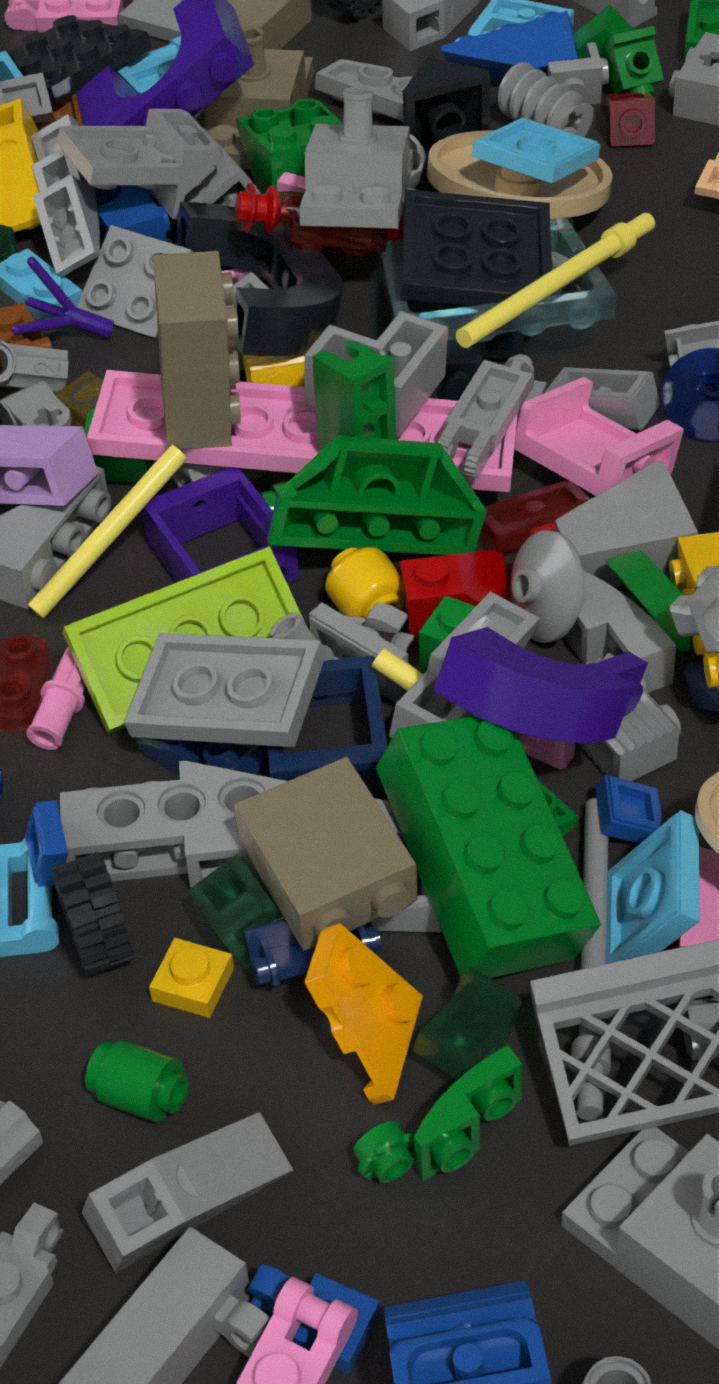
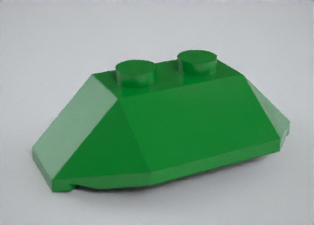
[267,435,487,555]

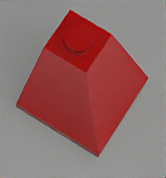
[395,549,512,646]

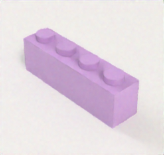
[0,425,98,506]

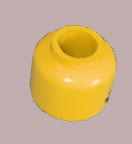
[325,547,404,618]

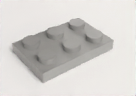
[124,633,326,747]

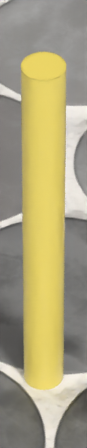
[27,445,187,619]

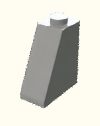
[555,461,698,587]

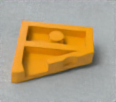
[305,923,423,1105]

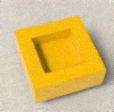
[149,937,234,1018]

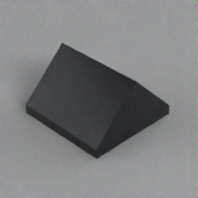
[402,57,490,169]

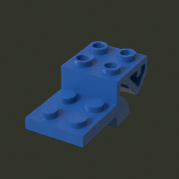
[384,1280,552,1384]

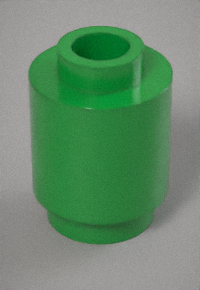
[85,1040,189,1123]

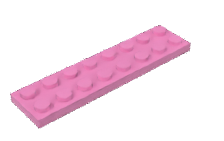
[87,370,518,492]

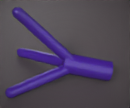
[12,257,114,339]

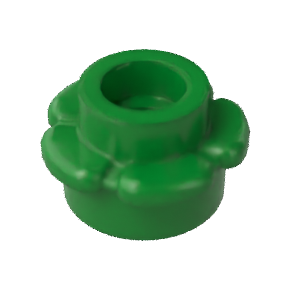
[353,1121,415,1183]

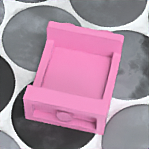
[514,377,684,496]

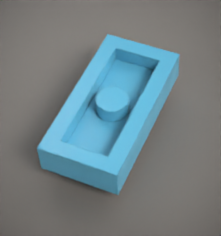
[0,248,82,320]

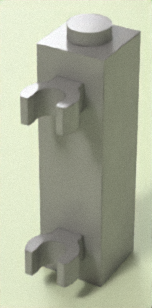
[59,1227,270,1384]

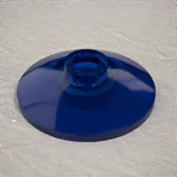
[661,348,719,443]

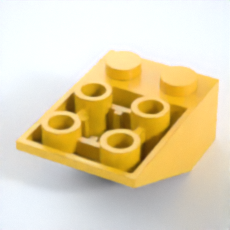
[0,98,41,237]

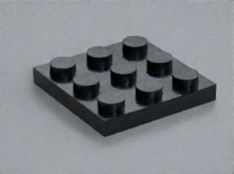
[0,15,152,103]
[401,189,553,313]

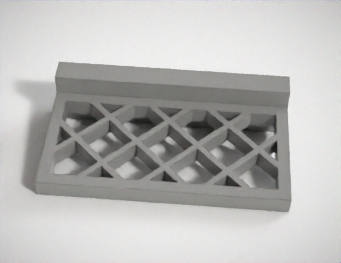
[530,939,719,1146]

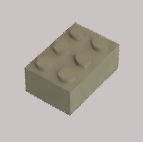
[153,251,241,450]

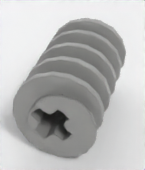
[498,62,594,137]

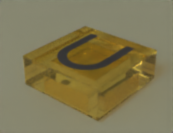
[55,371,104,428]

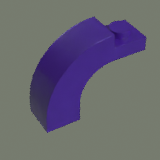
[434,627,648,743]

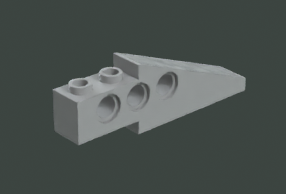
[60,761,412,892]

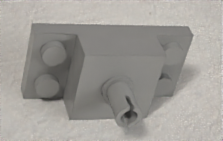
[300,87,413,229]
[561,1127,719,1350]

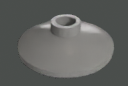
[510,530,584,643]

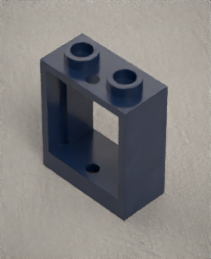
[267,655,388,799]

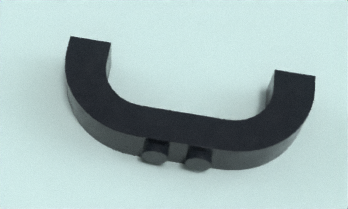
[175,201,343,356]

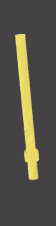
[456,213,655,348]

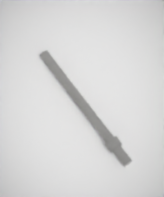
[571,798,611,1121]

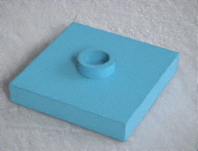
[472,117,601,183]
[606,810,700,964]

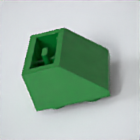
[236,99,344,194]

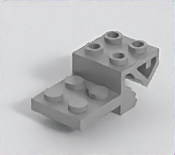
[57,109,261,221]

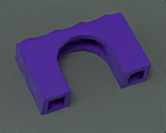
[76,0,254,126]

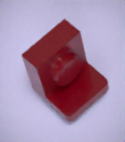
[606,92,655,146]

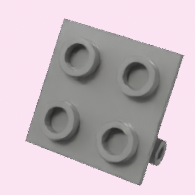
[77,225,193,339]

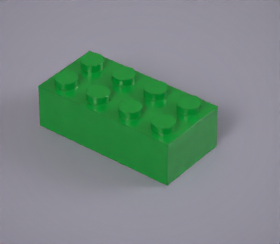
[376,716,602,984]

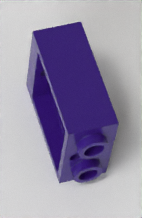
[142,467,299,584]

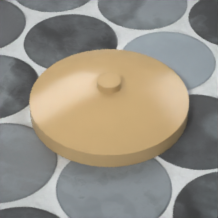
[427,130,613,219]

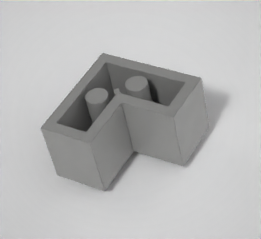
[305,311,448,437]

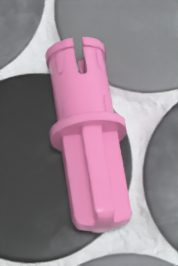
[26,647,86,750]

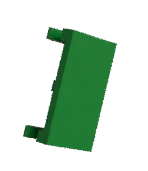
[312,341,396,448]

